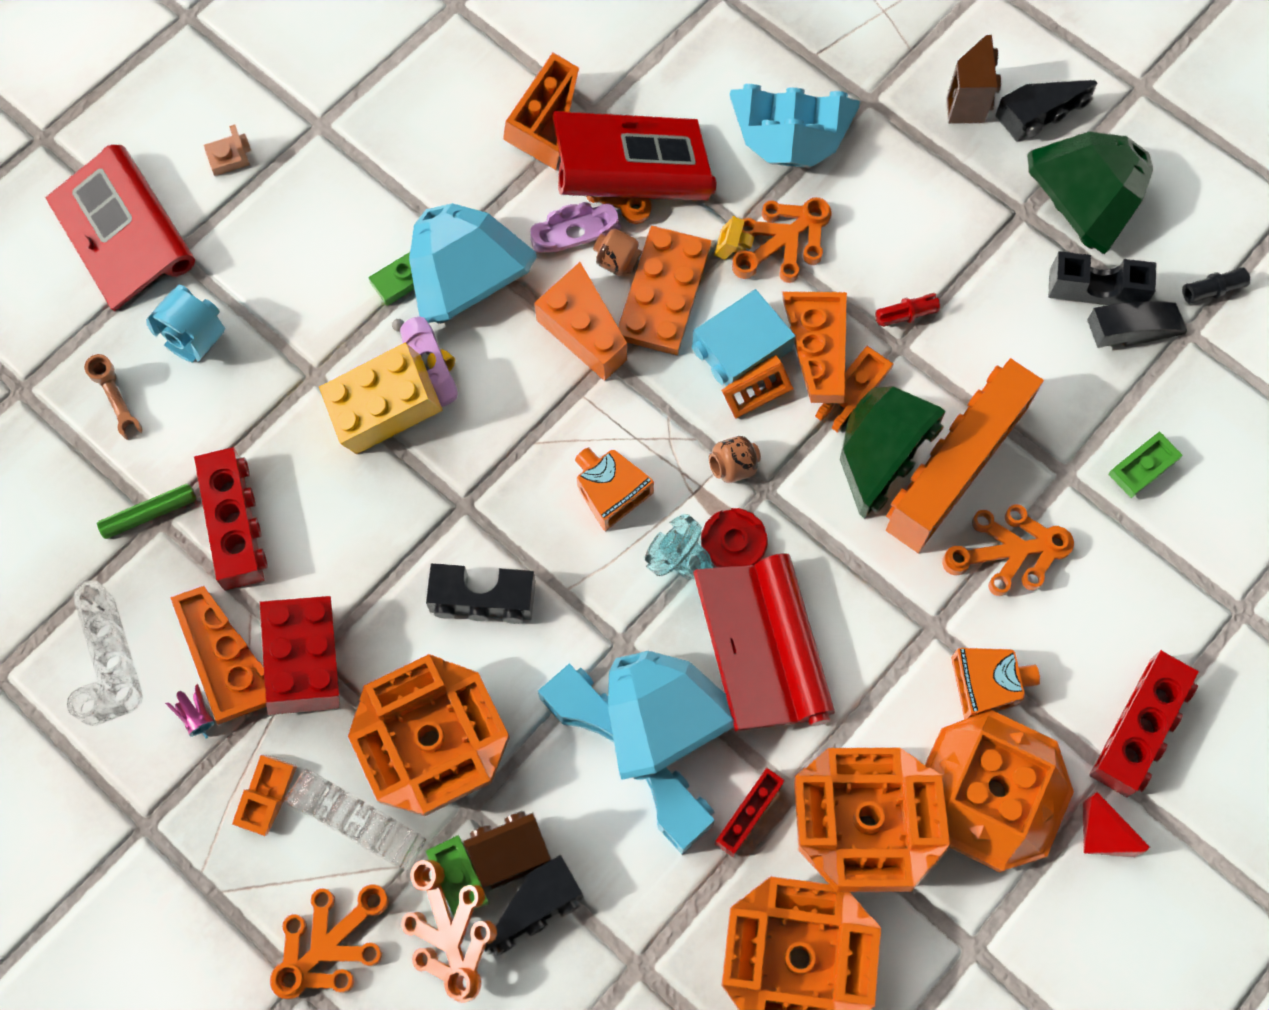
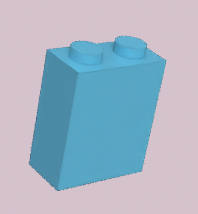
[692,289,795,386]

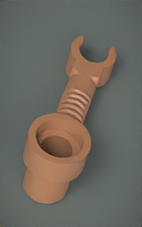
[84,354,142,440]

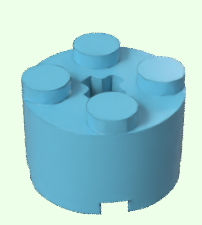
[146,284,225,362]

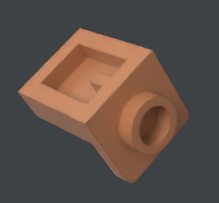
[203,124,251,176]

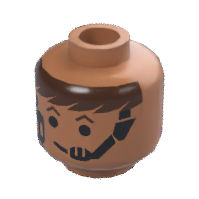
[593,229,642,276]
[709,436,761,483]

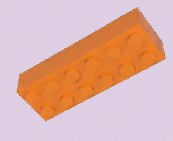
[885,358,1044,554]

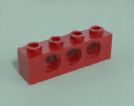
[194,447,268,591]
[1089,650,1199,798]

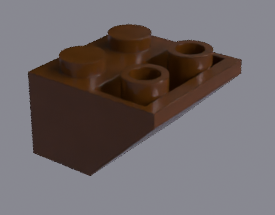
[946,35,1001,124]
[463,811,551,893]

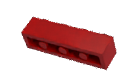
[715,767,785,857]

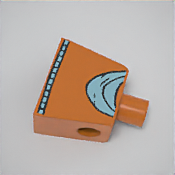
[575,447,654,531]
[951,648,1040,720]

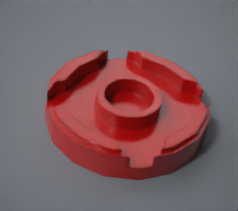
[701,508,768,568]

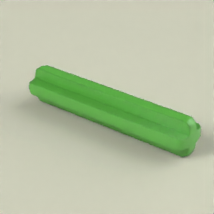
[97,483,196,539]

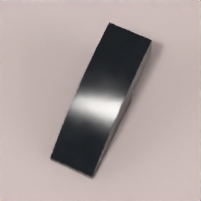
[1087,301,1187,348]

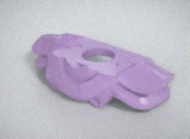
[531,202,621,253]
[400,317,458,407]

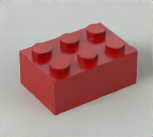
[260,596,339,715]

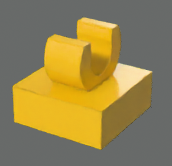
[714,216,754,260]

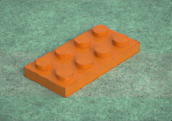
[618,225,712,356]

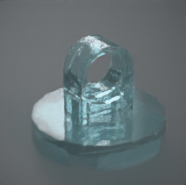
[644,514,712,580]

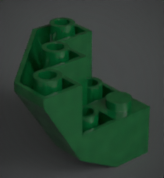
[1027,131,1154,255]
[840,386,946,519]

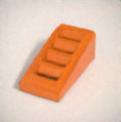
[721,355,794,419]

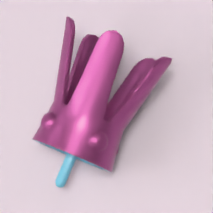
[165,684,215,738]

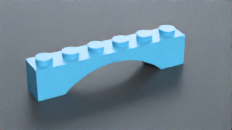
[538,663,715,855]

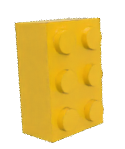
[319,342,443,454]

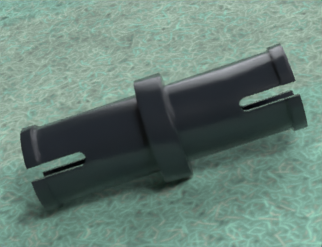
[1182,267,1250,304]

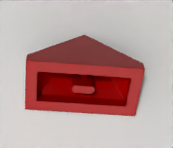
[1083,792,1150,857]

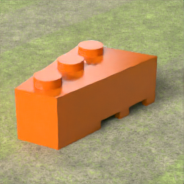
[503,52,579,170]
[534,262,627,381]

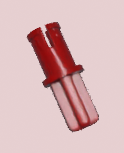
[875,292,940,327]

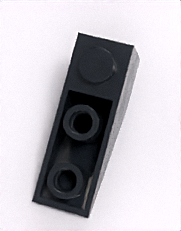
[995,80,1098,142]
[484,855,584,956]

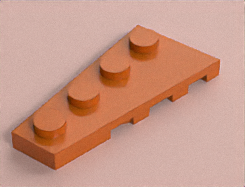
[782,292,847,403]
[170,586,266,725]

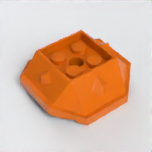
[348,654,510,816]
[925,710,1074,873]
[794,748,950,892]
[721,876,881,1010]

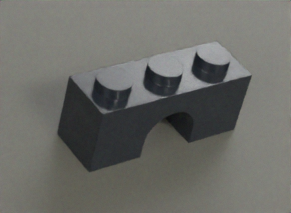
[1048,251,1156,305]
[426,563,536,624]

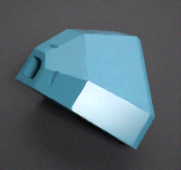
[730,84,860,167]
[409,203,537,324]
[608,651,734,780]

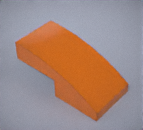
[232,755,297,836]

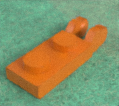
[815,346,894,432]

